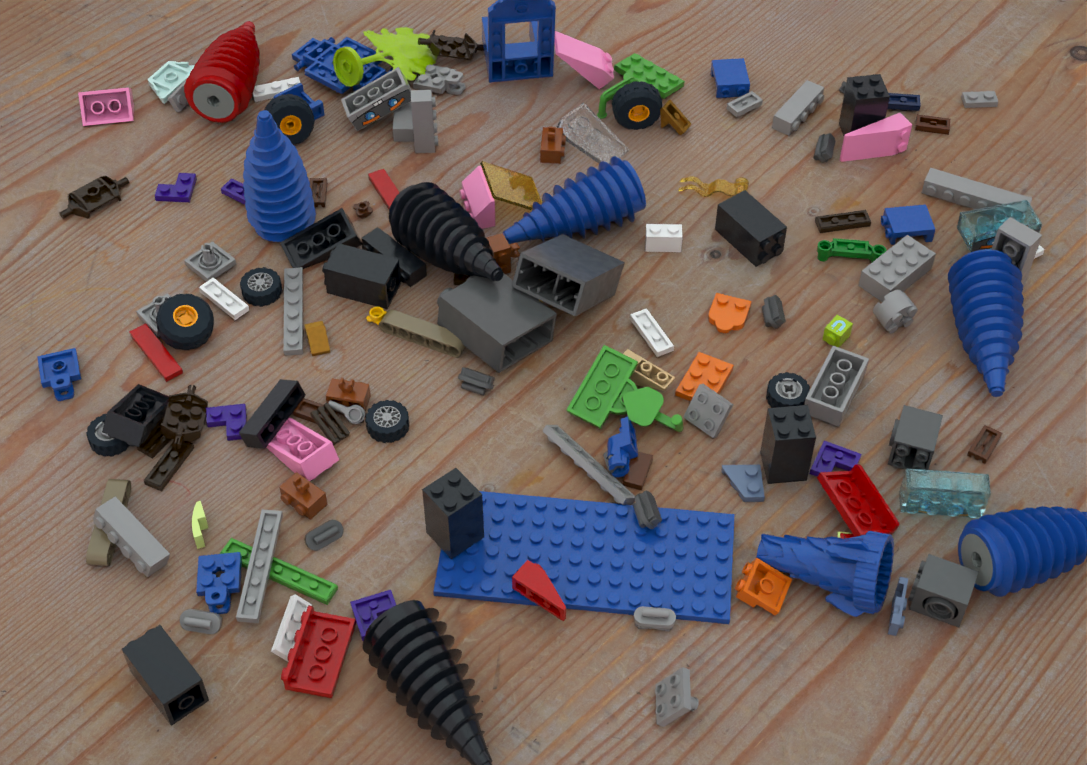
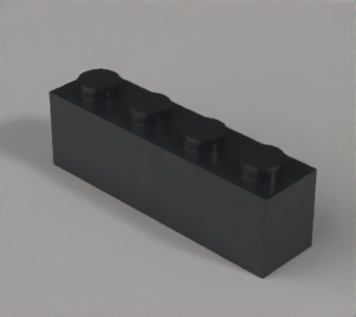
[362,227,427,287]
[239,379,306,449]

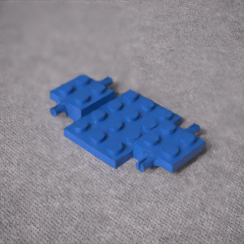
[292,37,393,94]

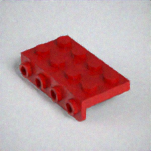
[817,464,899,537]
[281,605,356,698]

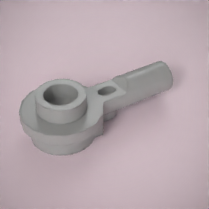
[328,400,365,424]

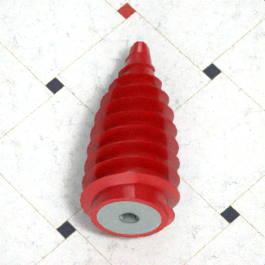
[184,21,260,123]

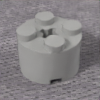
[873,290,918,334]

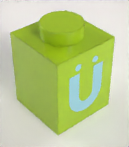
[822,315,853,347]

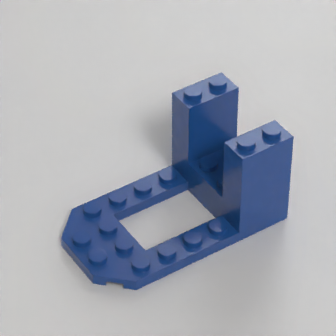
[482,0,556,83]

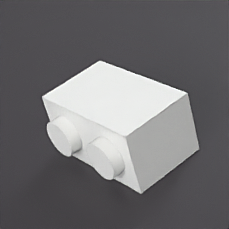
[645,224,682,252]

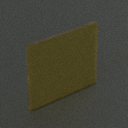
[480,161,542,211]

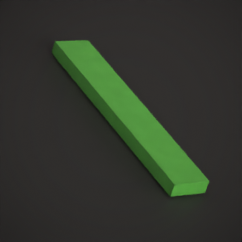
[220,538,338,605]

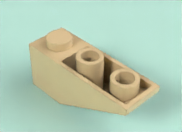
[623,349,675,391]

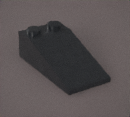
[280,208,362,269]
[102,384,169,447]

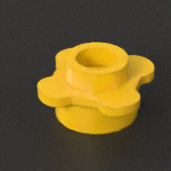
[366,307,387,325]

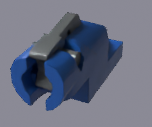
[603,416,638,477]

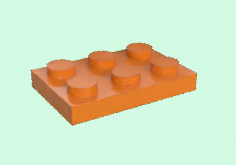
[675,352,734,402]

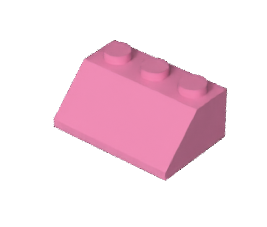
[78,87,134,126]
[460,166,495,229]

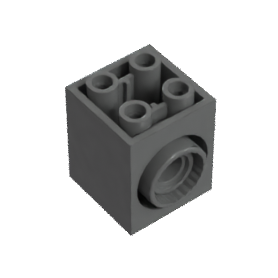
[887,405,943,475]
[908,554,979,627]

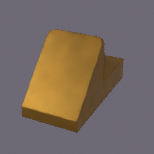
[660,99,691,135]
[304,321,330,356]

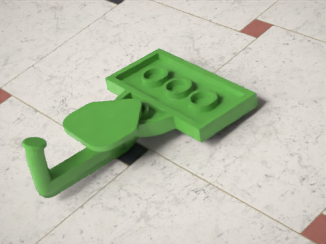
[597,53,685,119]
[566,345,684,432]

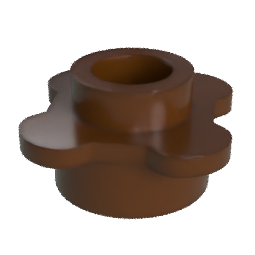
[353,201,373,218]

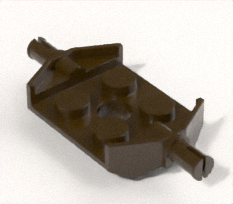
[418,30,484,59]
[59,176,129,219]
[160,385,208,449]

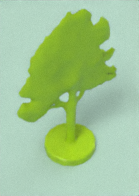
[333,27,437,87]

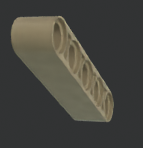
[379,309,466,358]
[86,479,131,566]

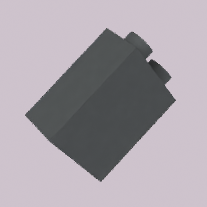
[512,234,625,316]
[437,273,557,373]

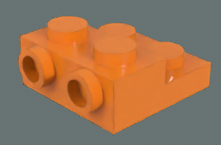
[735,558,792,615]

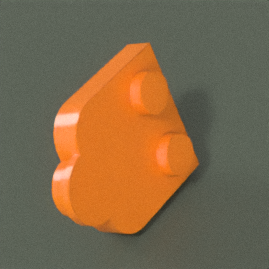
[708,293,752,333]

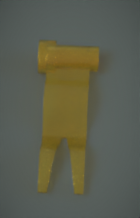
[678,176,749,197]

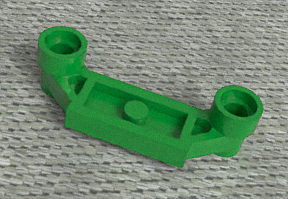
[817,238,887,263]

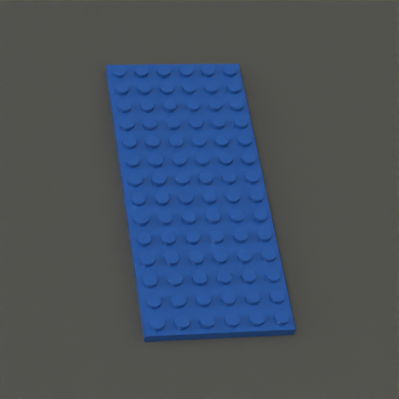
[433,491,735,624]

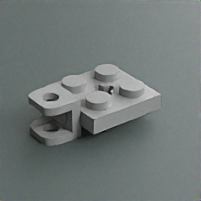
[413,65,466,95]

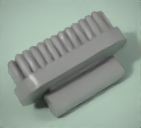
[634,606,676,631]
[180,609,222,634]

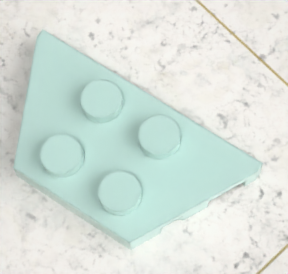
[148,61,195,104]

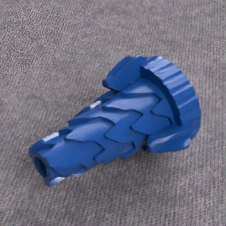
[756,530,894,617]

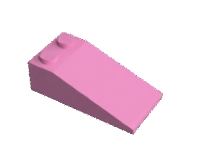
[554,31,614,90]
[840,113,912,162]
[266,417,339,481]

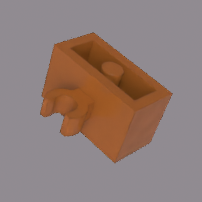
[540,126,566,164]
[487,233,520,274]
[326,377,371,412]
[279,472,328,520]

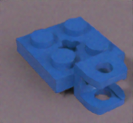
[37,348,81,401]
[196,552,242,614]

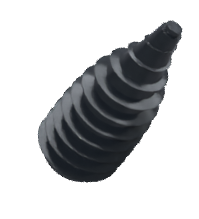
[389,182,503,281]
[362,600,492,765]

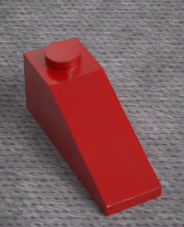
[512,560,566,621]

